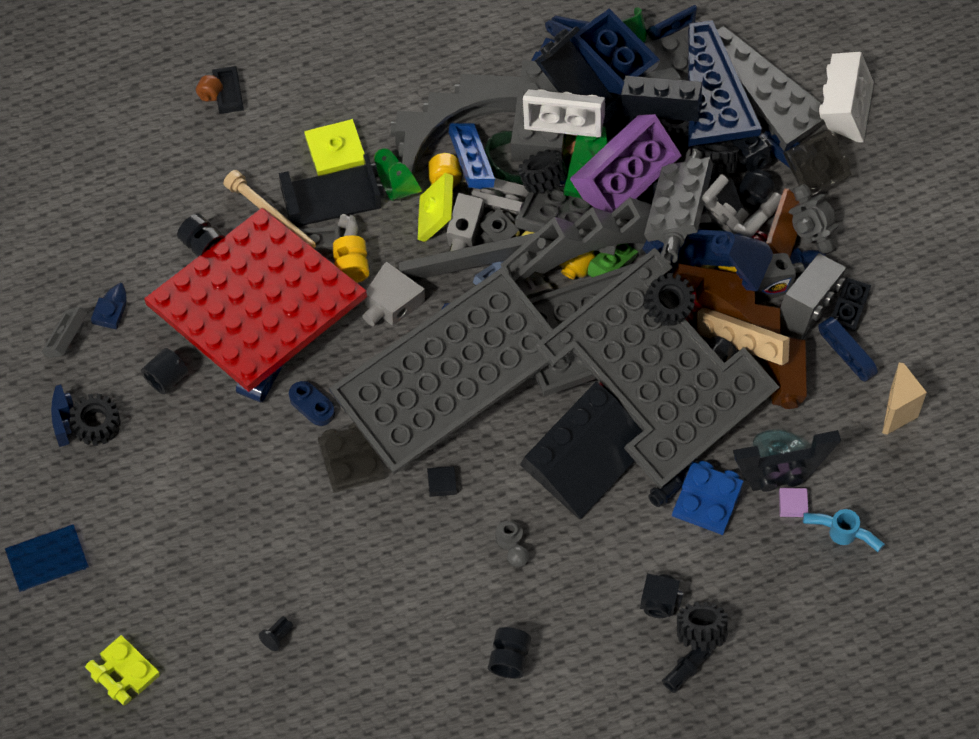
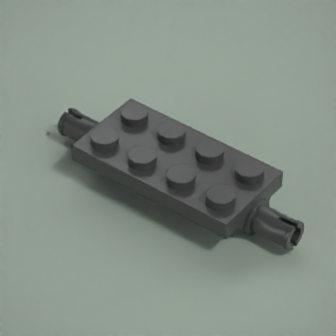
[644,149,713,263]

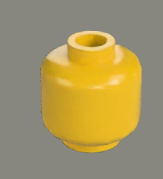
[428,153,462,188]
[559,250,596,280]

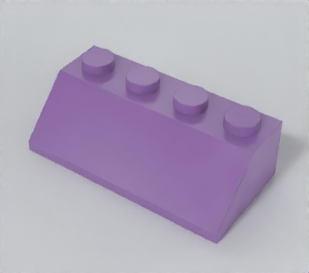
[570,114,682,213]

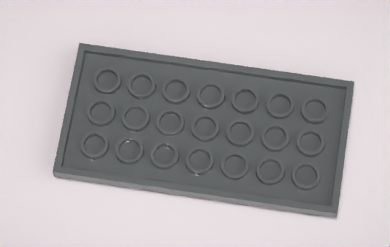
[329,267,553,475]

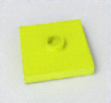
[304,119,364,176]
[417,173,453,242]

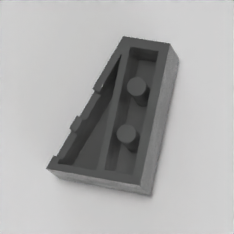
[780,253,846,340]

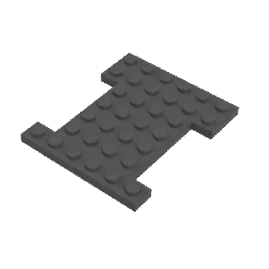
[535,248,779,489]

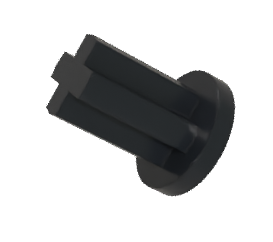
[259,616,293,651]

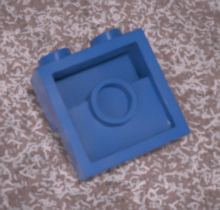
[672,461,743,535]

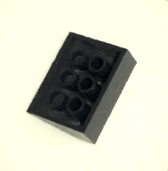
[520,381,643,519]

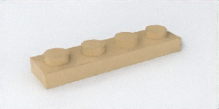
[697,307,790,365]

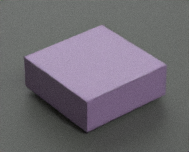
[779,488,808,517]

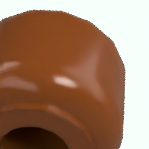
[196,75,223,101]

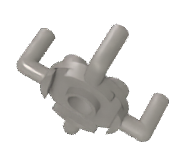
[702,174,768,238]

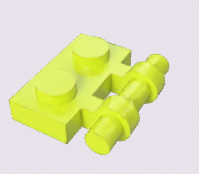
[85,635,160,706]

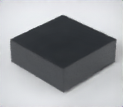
[427,466,457,497]

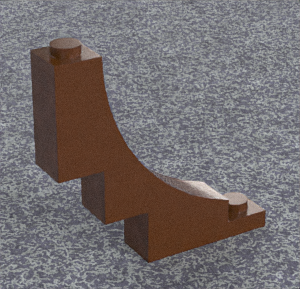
[672,264,807,409]

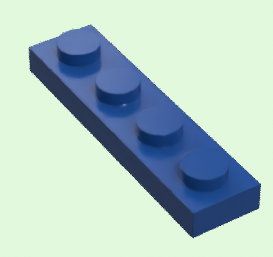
[449,123,495,189]

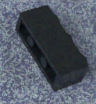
[622,76,702,122]

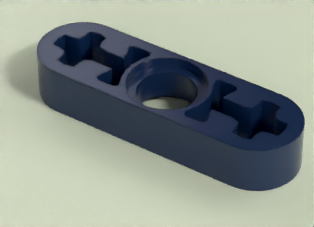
[818,317,878,382]

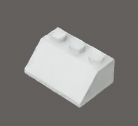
[819,52,874,142]
[523,89,605,138]

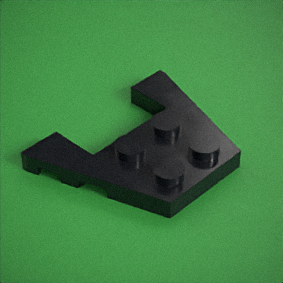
[733,430,841,492]

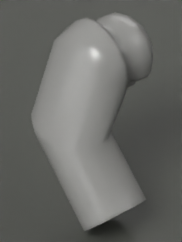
[338,214,359,236]

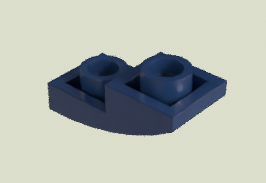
[51,384,74,447]

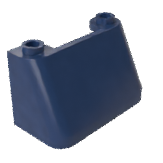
[642,230,773,291]

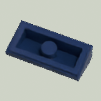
[646,5,697,41]

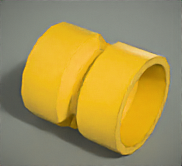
[333,235,369,283]

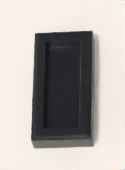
[212,66,244,114]

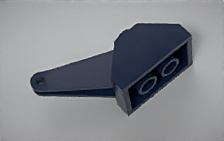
[545,8,660,95]

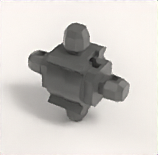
[788,184,839,254]

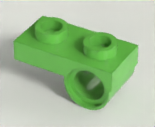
[587,243,639,277]

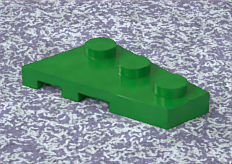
[564,127,607,199]

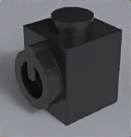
[640,573,683,619]

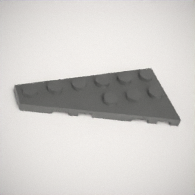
[717,26,825,151]

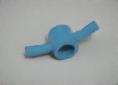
[803,509,885,552]

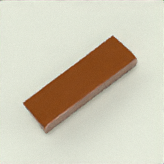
[766,188,799,258]

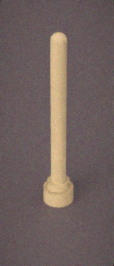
[223,170,316,249]

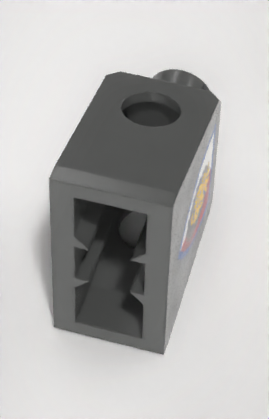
[755,253,805,304]

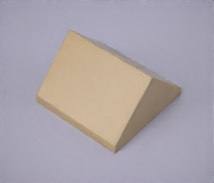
[882,362,927,434]

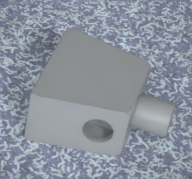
[447,193,485,251]
[362,262,425,326]

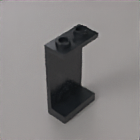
[535,26,622,125]
[278,154,384,227]

